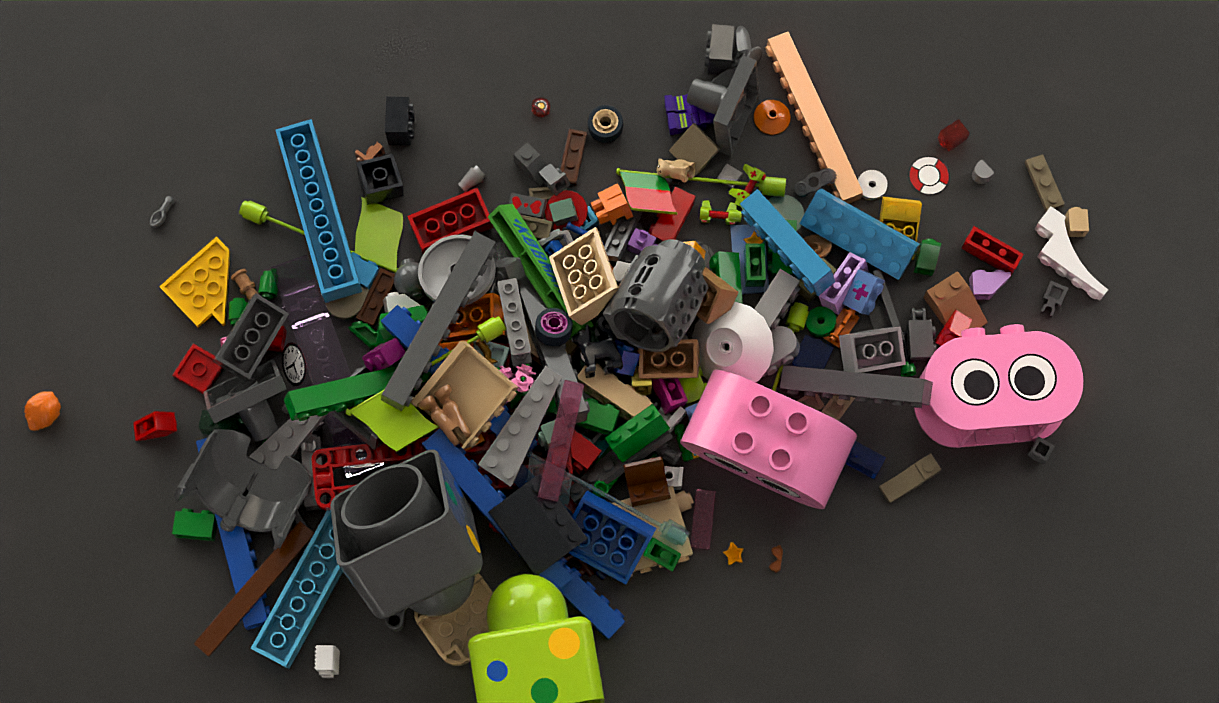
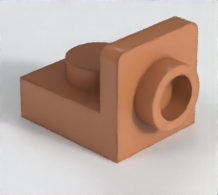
[354,142,385,162]

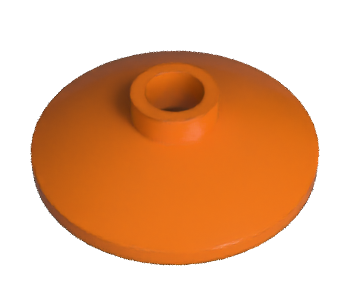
[753,100,791,135]

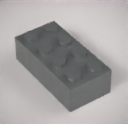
[212,293,289,381]

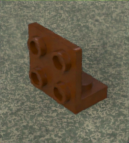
[623,457,671,507]

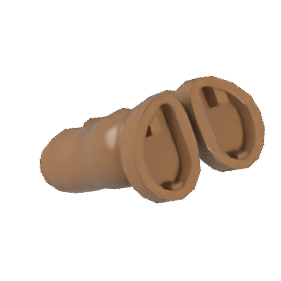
[417,384,472,446]

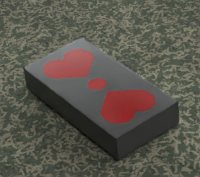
[509,193,547,219]

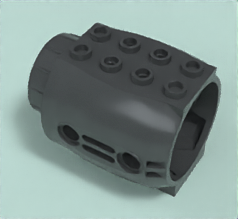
[603,239,708,352]

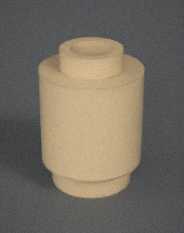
[676,490,694,513]

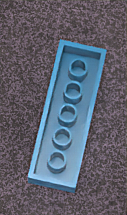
[799,188,920,280]
[740,189,836,296]

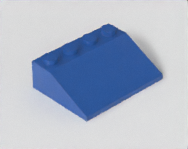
[569,491,656,584]

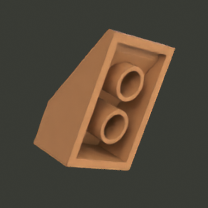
[923,271,988,329]

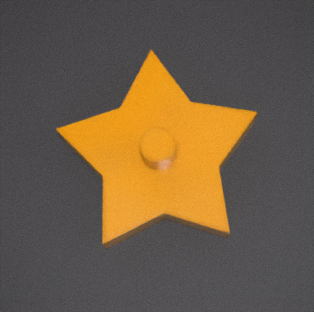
[743,231,765,244]
[723,542,743,565]

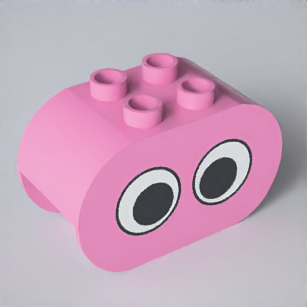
[914,324,1083,448]
[680,370,857,509]

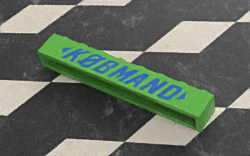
[488,204,594,340]

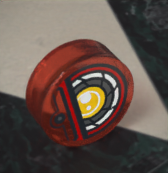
[532,97,550,117]

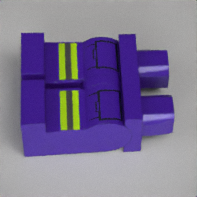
[664,94,715,135]

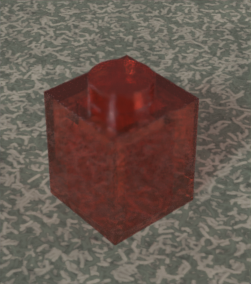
[938,119,970,151]

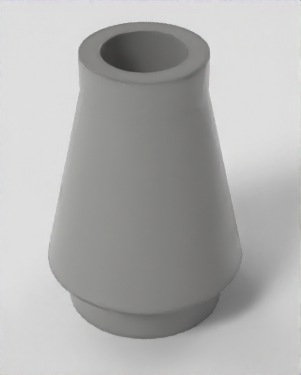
[458,165,486,192]

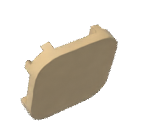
[414,573,493,666]

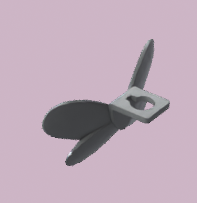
[712,26,762,87]

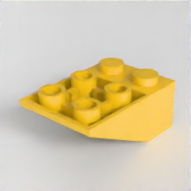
[879,197,922,260]

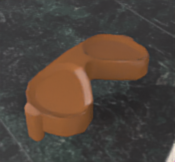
[769,545,783,573]

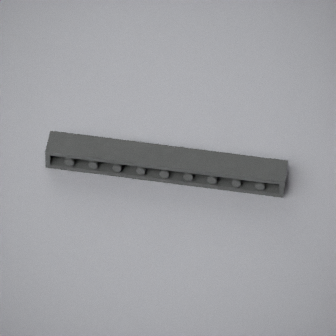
[381,231,496,411]
[517,275,590,425]

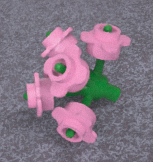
[497,364,536,409]

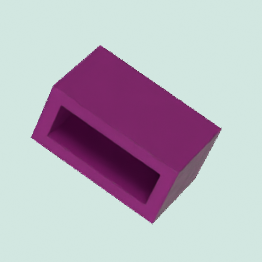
[362,338,406,372]

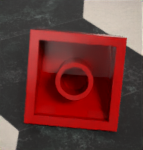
[568,427,601,475]

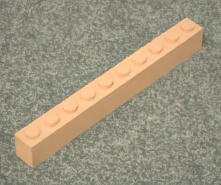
[765,32,863,204]

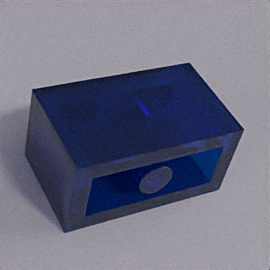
[845,441,886,479]

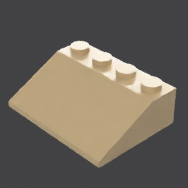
[549,227,619,326]

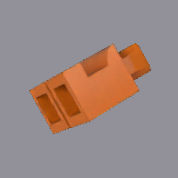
[591,183,634,225]

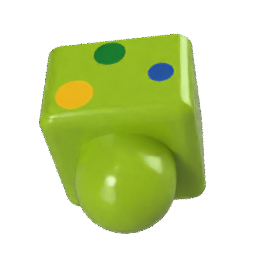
[468,574,605,703]

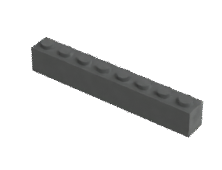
[780,365,933,408]

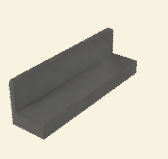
[868,269,905,342]

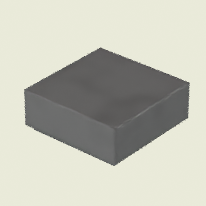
[717,164,743,189]

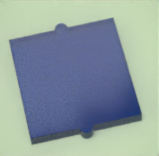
[792,334,834,369]

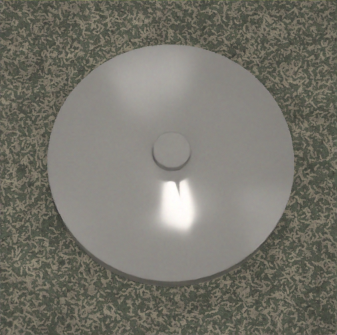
[418,235,496,305]

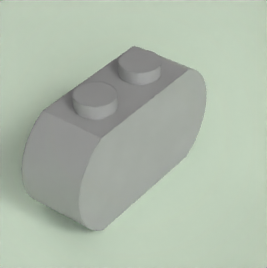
[762,326,800,377]

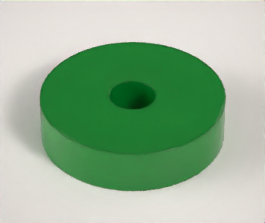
[806,307,837,338]

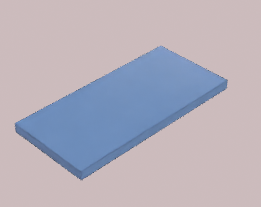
[730,224,769,294]

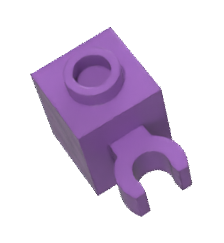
[627,228,657,255]

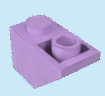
[969,270,1011,300]

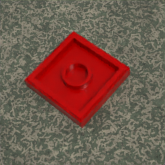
[172,343,223,394]

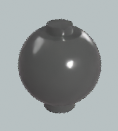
[394,258,426,301]

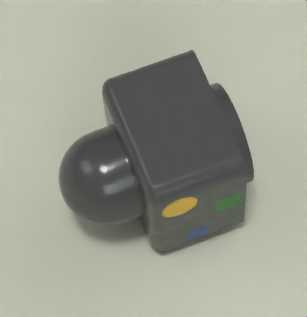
[330,449,483,619]

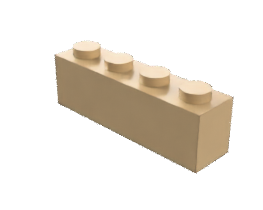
[577,363,653,421]

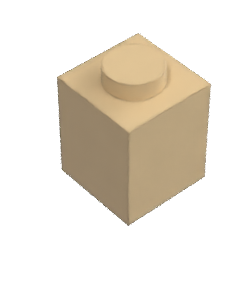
[1065,207,1089,237]

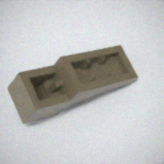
[879,454,942,504]

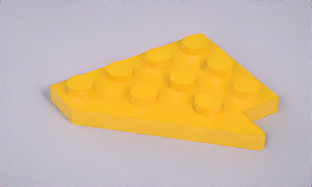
[159,236,230,328]

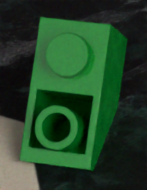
[913,239,941,276]

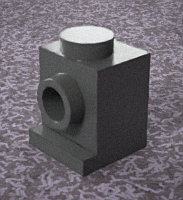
[539,163,571,196]

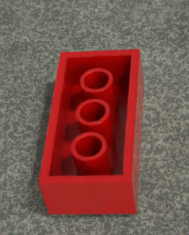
[407,188,493,254]

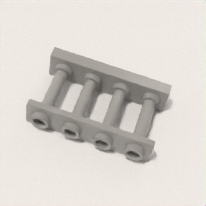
[497,278,532,368]

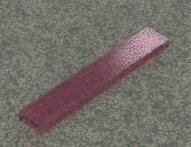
[538,380,584,502]

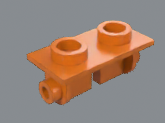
[823,308,860,348]

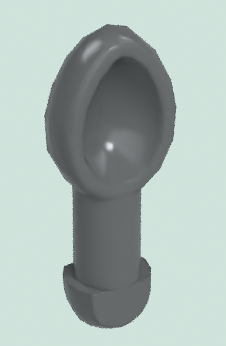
[150,196,174,228]

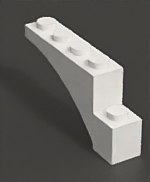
[1035,206,1108,301]

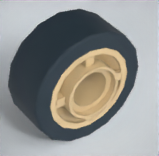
[588,105,623,143]

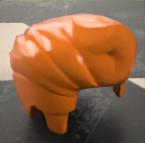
[24,391,61,431]

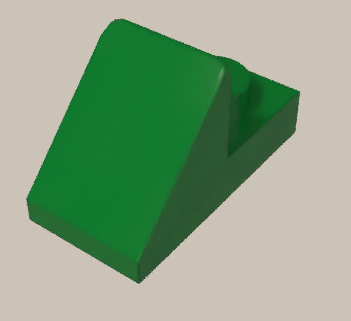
[643,537,681,572]

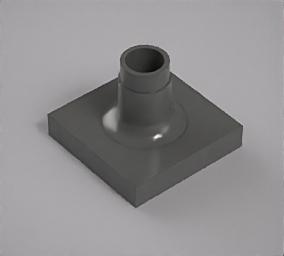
[687,55,760,157]
[204,359,287,441]

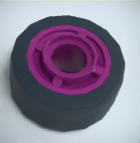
[535,308,573,346]

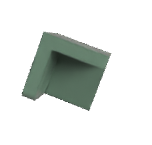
[549,198,578,226]

